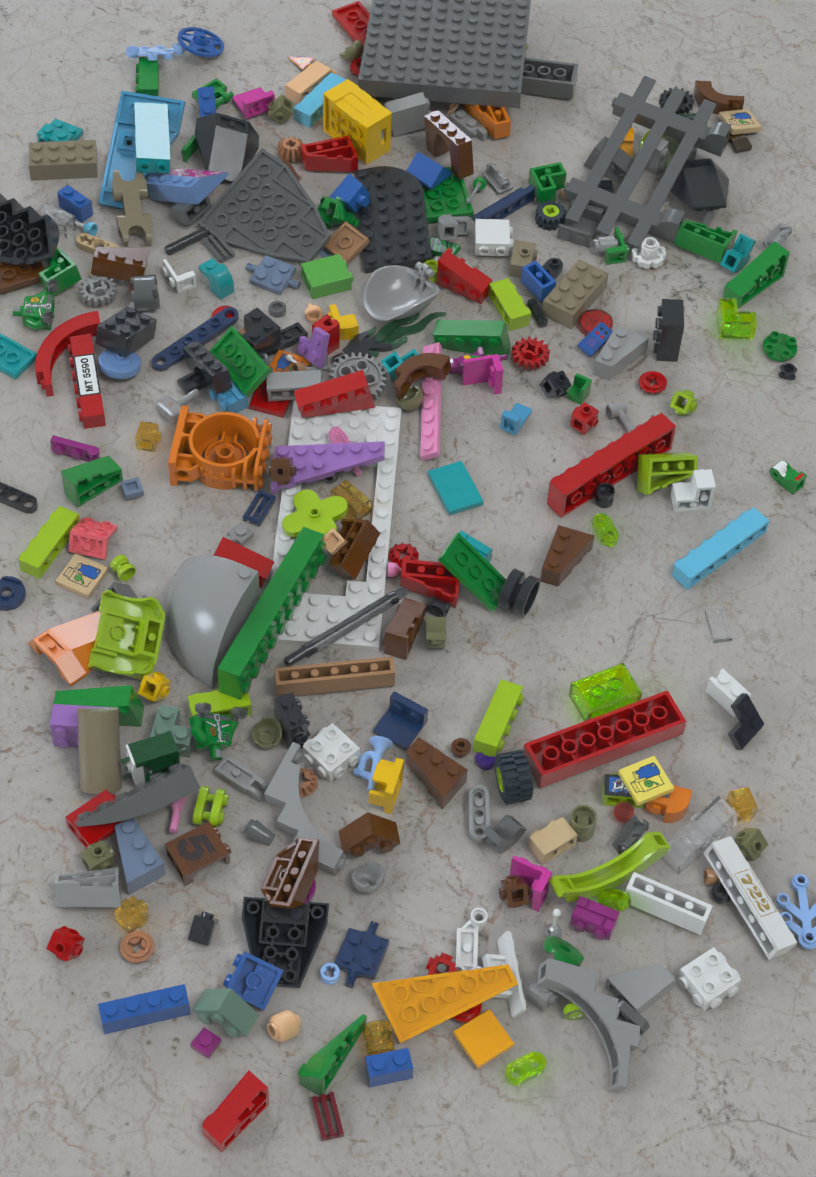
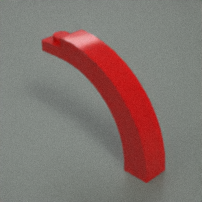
[35,311,100,397]

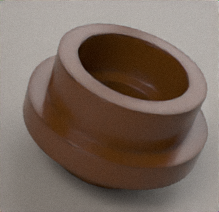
[451,738,471,758]

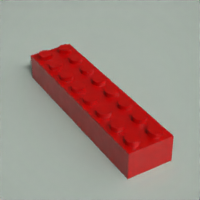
[547,412,676,518]
[523,690,687,788]

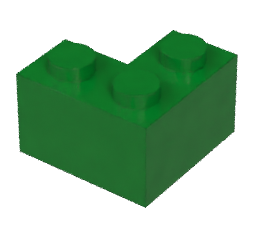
[528,162,567,204]
[38,247,82,296]

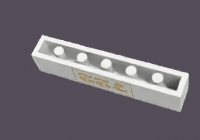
[703,836,798,960]

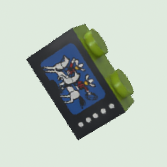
[602,773,644,808]

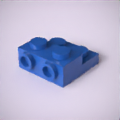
[223,951,284,1011]

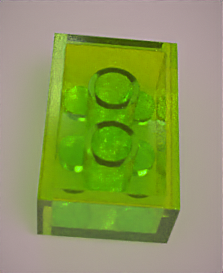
[569,663,642,721]

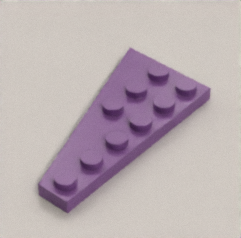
[271,441,385,494]

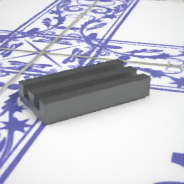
[202,235,235,263]

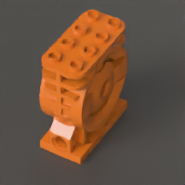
[168,405,272,491]

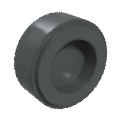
[269,301,286,318]

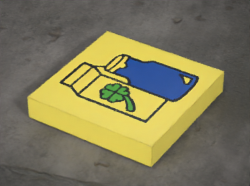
[618,756,674,806]

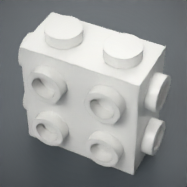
[475,219,513,256]
[303,723,360,782]
[678,947,741,1011]

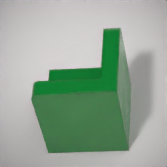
[566,373,592,405]

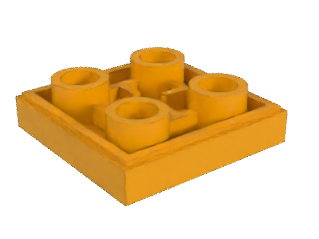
[453,1009,515,1069]

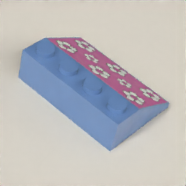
[146,168,228,205]

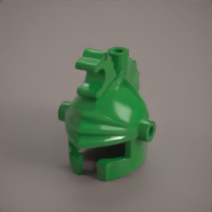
[317,196,360,229]

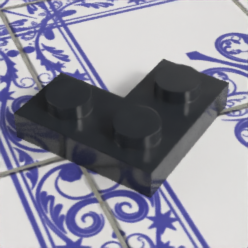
[728,693,764,750]

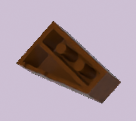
[329,518,381,580]
[540,525,595,587]
[406,737,468,810]

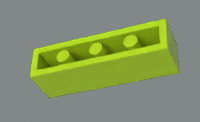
[18,505,80,579]
[473,679,525,757]

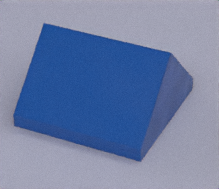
[406,151,452,190]

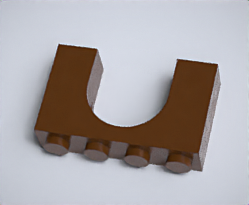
[424,111,474,179]

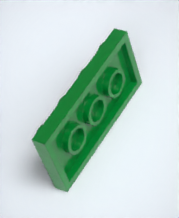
[209,326,272,397]
[437,533,506,612]

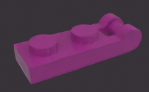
[50,435,100,462]

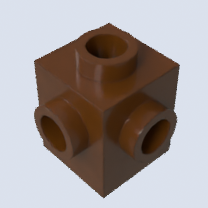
[268,457,296,485]
[499,875,530,908]

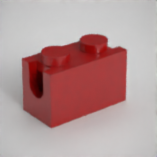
[312,314,340,355]

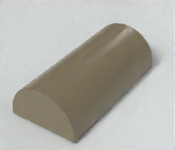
[77,707,122,794]

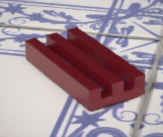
[312,1092,344,1141]

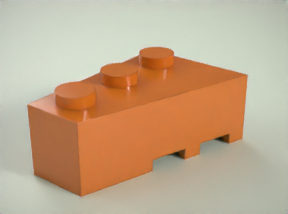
[464,104,511,139]

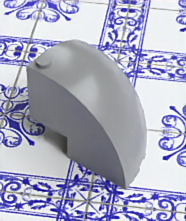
[164,555,260,688]

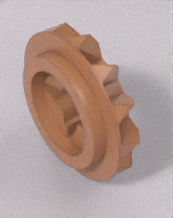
[300,767,318,797]
[120,931,155,964]

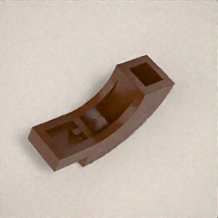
[693,80,744,115]

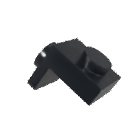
[188,911,219,946]

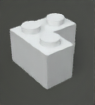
[670,469,716,512]

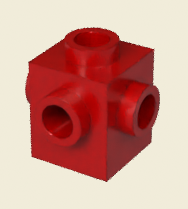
[570,402,599,435]
[46,926,85,962]
[425,952,458,975]

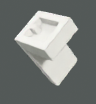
[161,259,197,294]

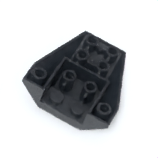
[195,113,259,183]
[661,158,729,211]
[242,897,329,988]

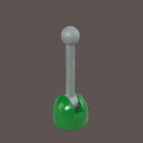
[466,177,487,204]

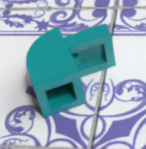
[720,233,756,273]
[199,258,234,300]
[380,349,419,381]

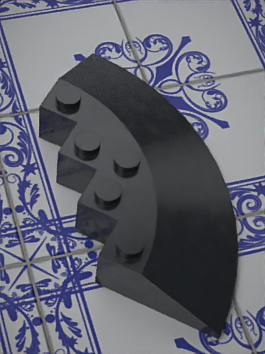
[0,193,59,265]

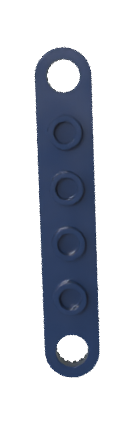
[152,307,239,372]

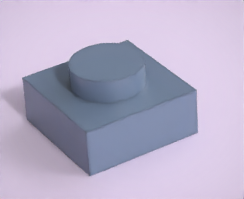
[121,477,144,500]

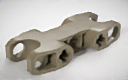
[112,169,153,247]

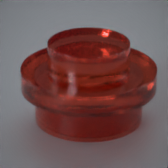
[614,802,634,823]

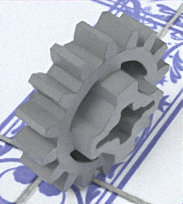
[79,274,117,307]

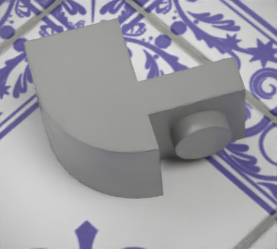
[437,214,470,240]

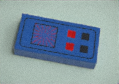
[577,321,613,358]

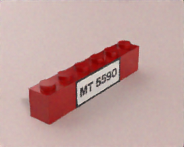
[67,334,106,429]

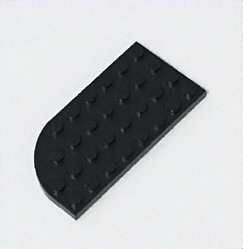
[354,166,432,273]

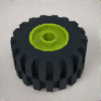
[494,750,533,805]

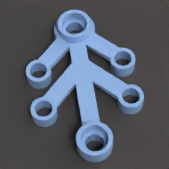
[125,43,186,60]
[776,874,816,950]

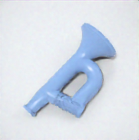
[353,736,393,791]

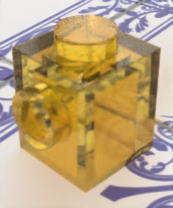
[135,421,162,452]
[727,787,758,822]

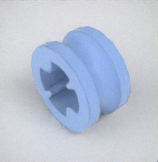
[320,963,340,985]

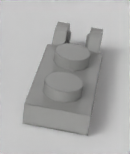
[214,755,269,801]

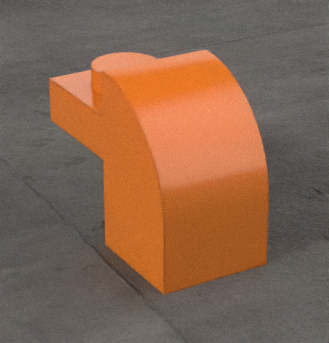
[645,785,692,823]

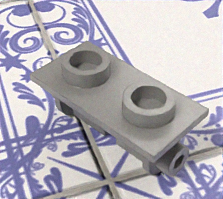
[482,162,513,194]
[763,223,792,248]

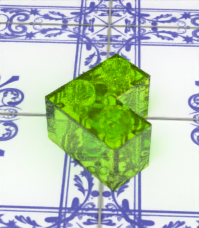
[716,298,757,339]

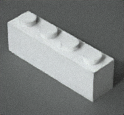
[622,872,713,935]

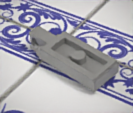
[449,108,488,142]

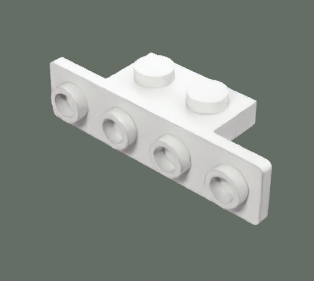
[482,931,526,1018]

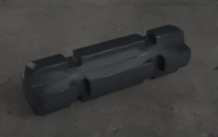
[527,298,548,328]

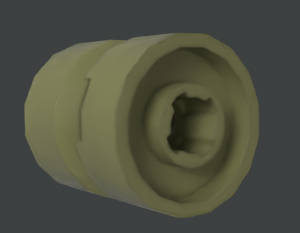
[569,805,597,842]

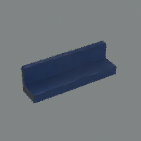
[472,185,535,222]

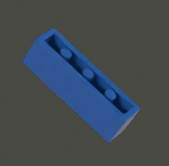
[98,984,191,1035]

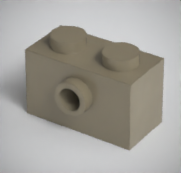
[509,240,538,278]

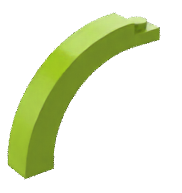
[549,832,671,902]

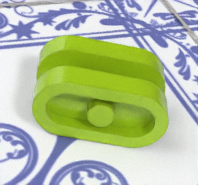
[193,786,229,828]

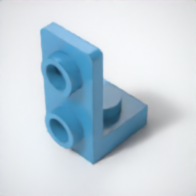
[500,403,532,435]

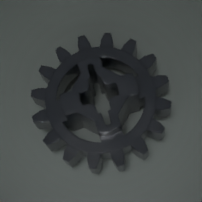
[659,87,694,116]

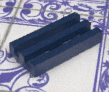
[243,490,276,527]

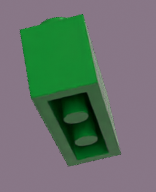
[135,57,159,97]

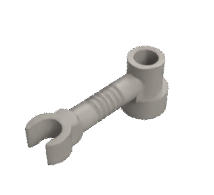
[605,402,635,433]

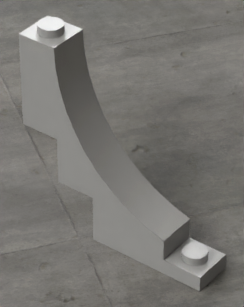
[264,742,346,876]

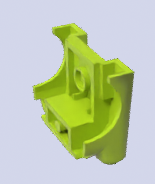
[88,589,165,680]

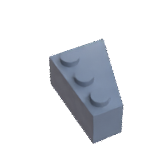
[115,818,165,895]

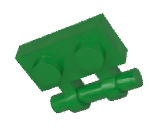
[192,78,234,109]

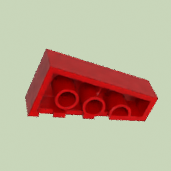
[294,370,375,418]

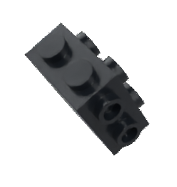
[274,692,310,750]

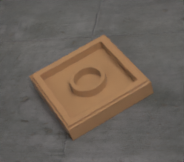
[324,221,370,265]

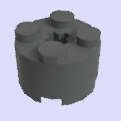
[130,275,160,311]

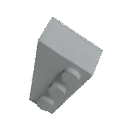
[54,867,121,908]

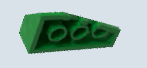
[298,1014,367,1096]

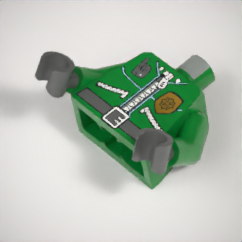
[13,279,59,331]
[189,702,248,761]

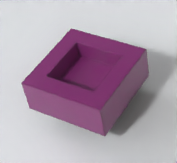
[191,1027,222,1059]

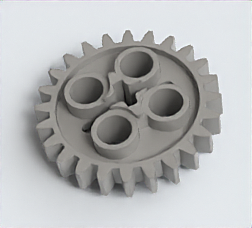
[329,352,387,400]

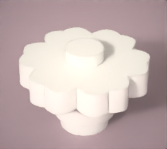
[631,237,666,269]

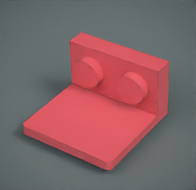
[68,518,118,559]

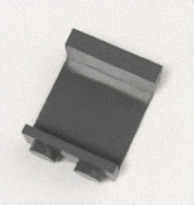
[557,199,604,248]

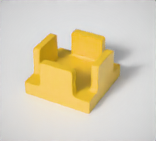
[368,758,404,814]

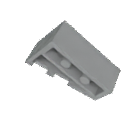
[593,326,649,381]

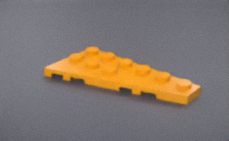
[372,964,518,1044]

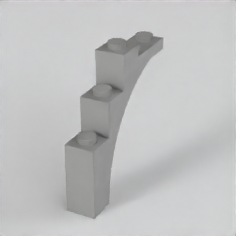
[538,958,642,1093]

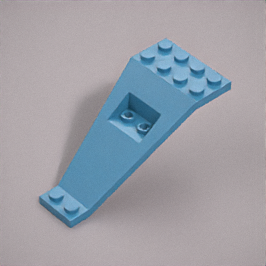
[98,91,186,209]

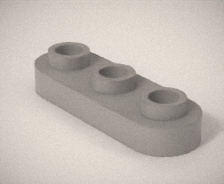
[468,784,490,843]

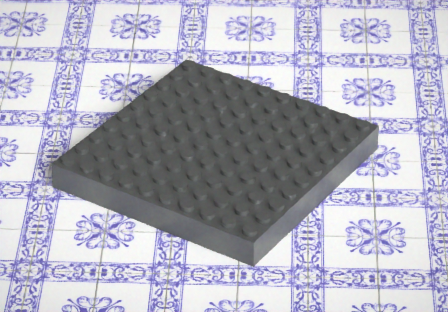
[358,0,531,108]

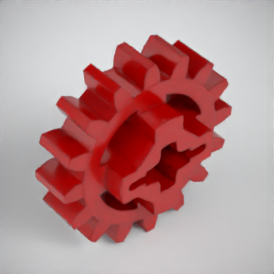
[511,336,550,371]

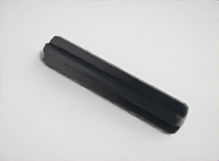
[164,227,210,255]

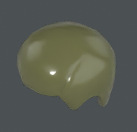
[340,40,364,62]
[396,385,424,411]
[252,717,283,749]

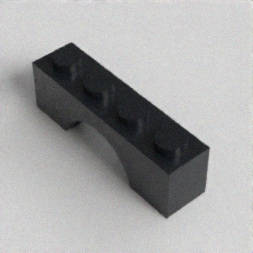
[182,341,233,394]

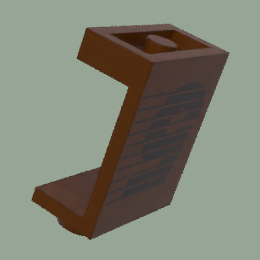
[165,821,231,886]

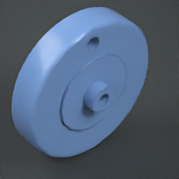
[98,349,141,379]

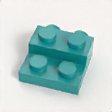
[37,118,84,142]

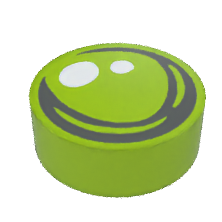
[563,1003,585,1020]

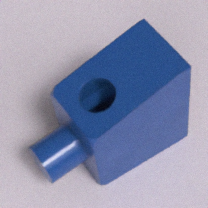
[329,174,370,212]

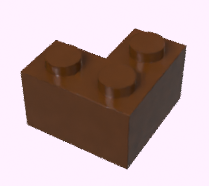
[338,812,401,857]

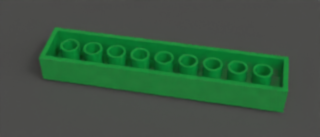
[217,527,326,700]

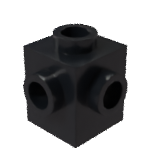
[539,371,572,399]

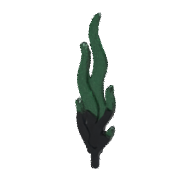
[331,312,447,363]

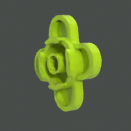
[282,490,348,537]

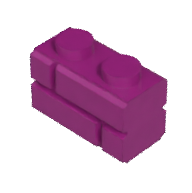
[570,896,620,940]

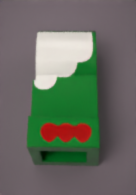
[769,460,807,495]

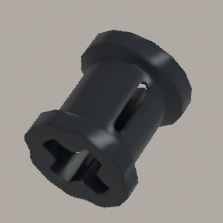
[426,596,451,617]

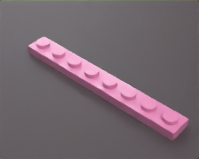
[420,342,442,461]

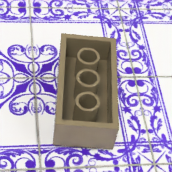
[29,140,98,181]
[542,259,609,329]

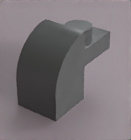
[483,815,527,853]

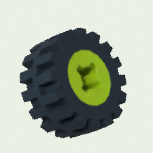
[535,200,566,231]

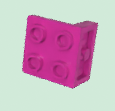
[232,87,275,119]
[462,354,504,395]
[510,856,552,912]

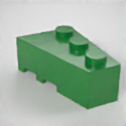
[61,455,123,508]

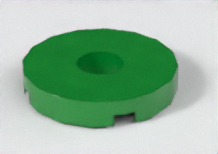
[543,936,584,967]

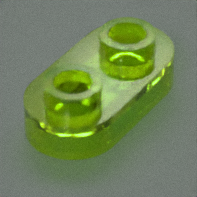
[592,513,619,547]
[597,888,632,911]
[505,1051,547,1086]

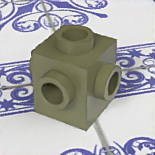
[268,95,294,124]
[734,827,769,861]
[80,840,115,871]

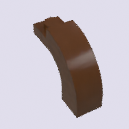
[393,353,451,399]

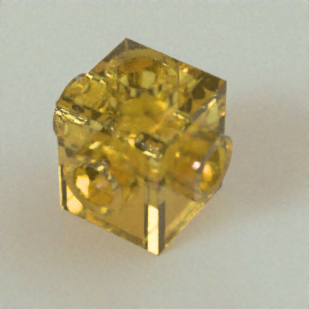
[114,895,149,933]

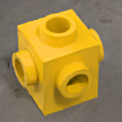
[138,672,171,702]

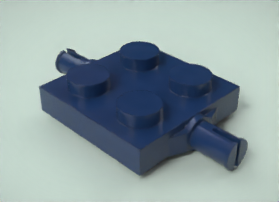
[334,921,390,988]

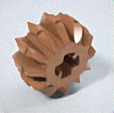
[277,136,304,163]

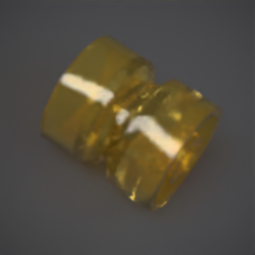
[363,1020,395,1056]

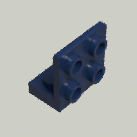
[373,691,428,750]

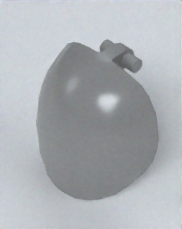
[363,262,440,321]

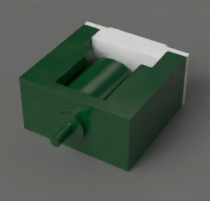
[120,731,188,786]

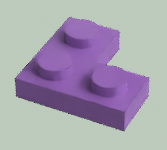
[297,327,330,368]

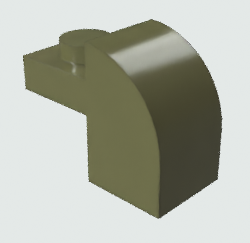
[426,616,446,648]

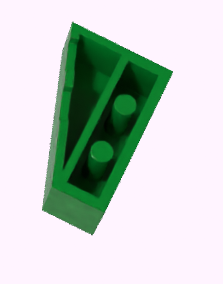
[674,220,738,263]

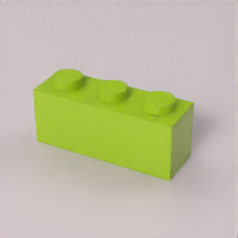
[489,278,531,331]
[188,689,252,719]

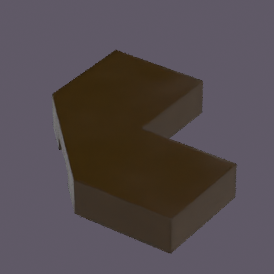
[728,133,752,153]

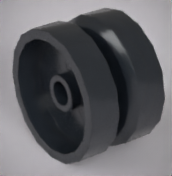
[498,568,541,618]

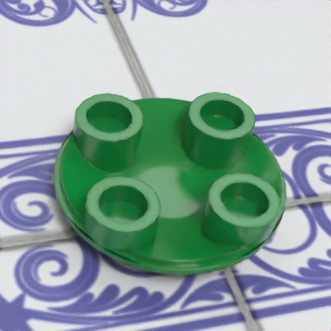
[762,331,797,362]

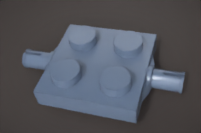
[246,255,301,295]

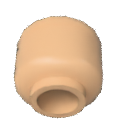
[267,1010,301,1042]

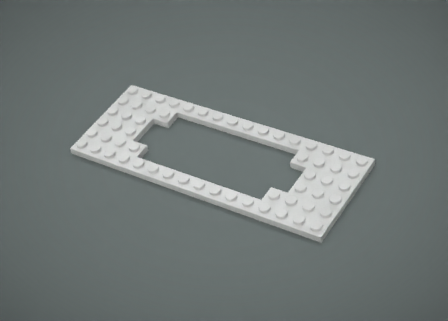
[270,400,402,651]

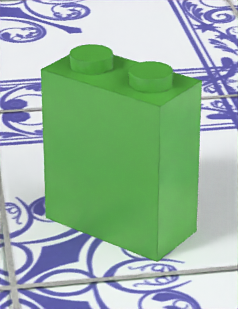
[301,254,353,299]

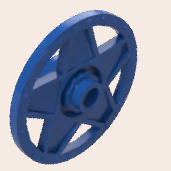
[177,27,224,57]

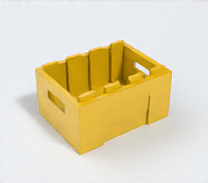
[323,79,392,165]

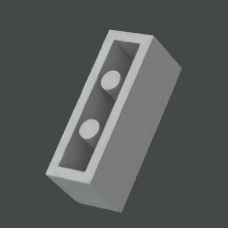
[267,370,322,401]

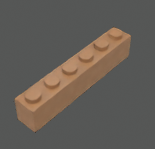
[274,656,395,697]

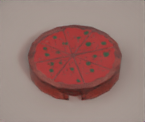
[578,309,613,336]

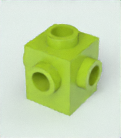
[669,389,698,416]

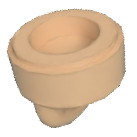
[305,303,323,322]

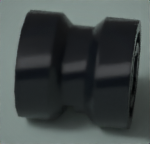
[595,482,615,508]

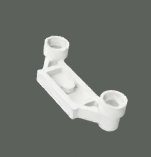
[455,908,488,971]

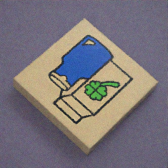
[718,109,762,135]
[55,553,109,599]

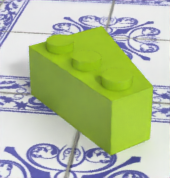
[637,452,698,495]

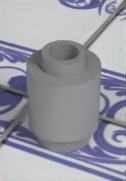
[593,236,619,254]

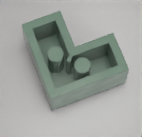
[150,705,195,758]
[193,989,259,1038]

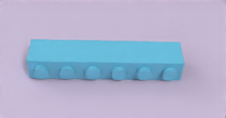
[672,507,770,590]

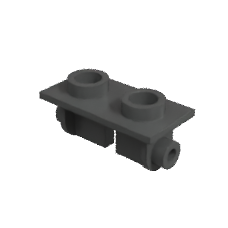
[611,815,649,855]

